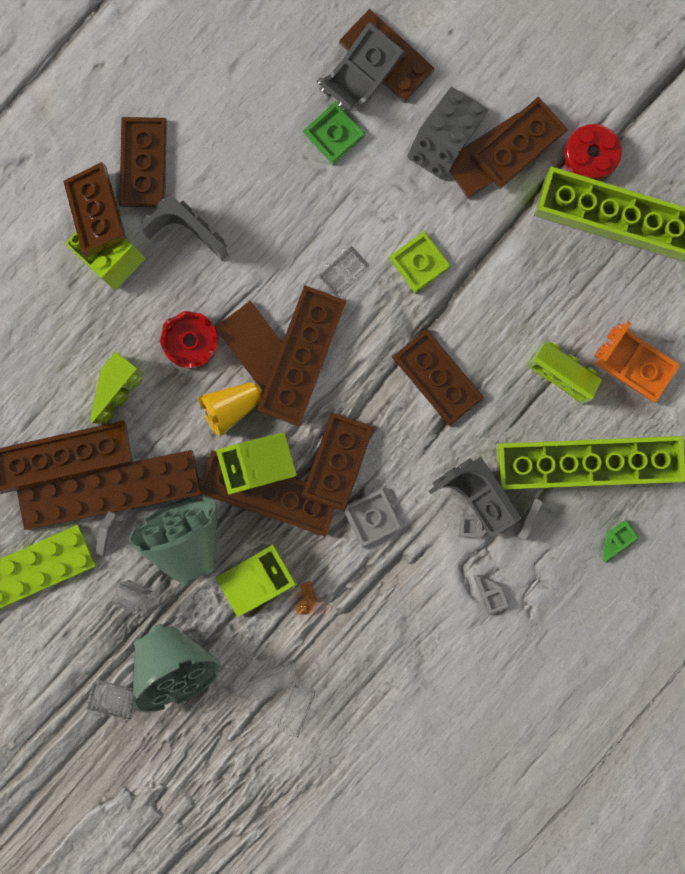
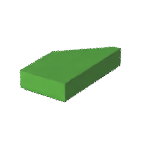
[602,520,639,563]

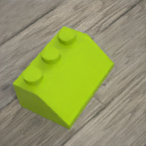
[527,341,602,404]

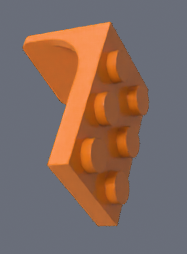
[593,321,680,403]

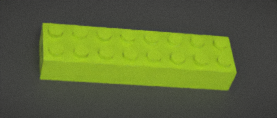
[533,166,685,262]
[496,436,685,489]

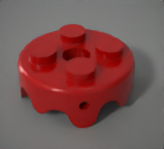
[564,124,622,182]
[160,311,218,369]

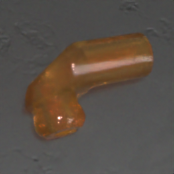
[295,581,316,615]

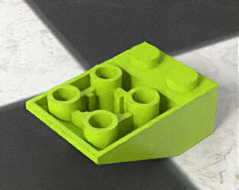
[65,232,146,291]
[90,351,144,425]
[216,432,297,495]
[215,544,297,617]

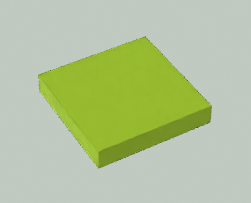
[388,231,451,294]

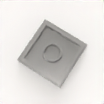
[345,488,403,548]

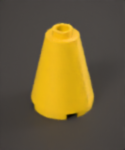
[198,382,263,437]

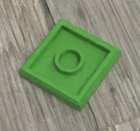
[303,101,365,166]

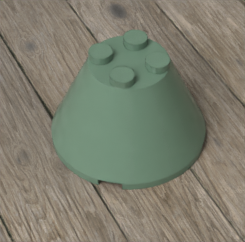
[129,497,217,585]
[133,624,221,713]

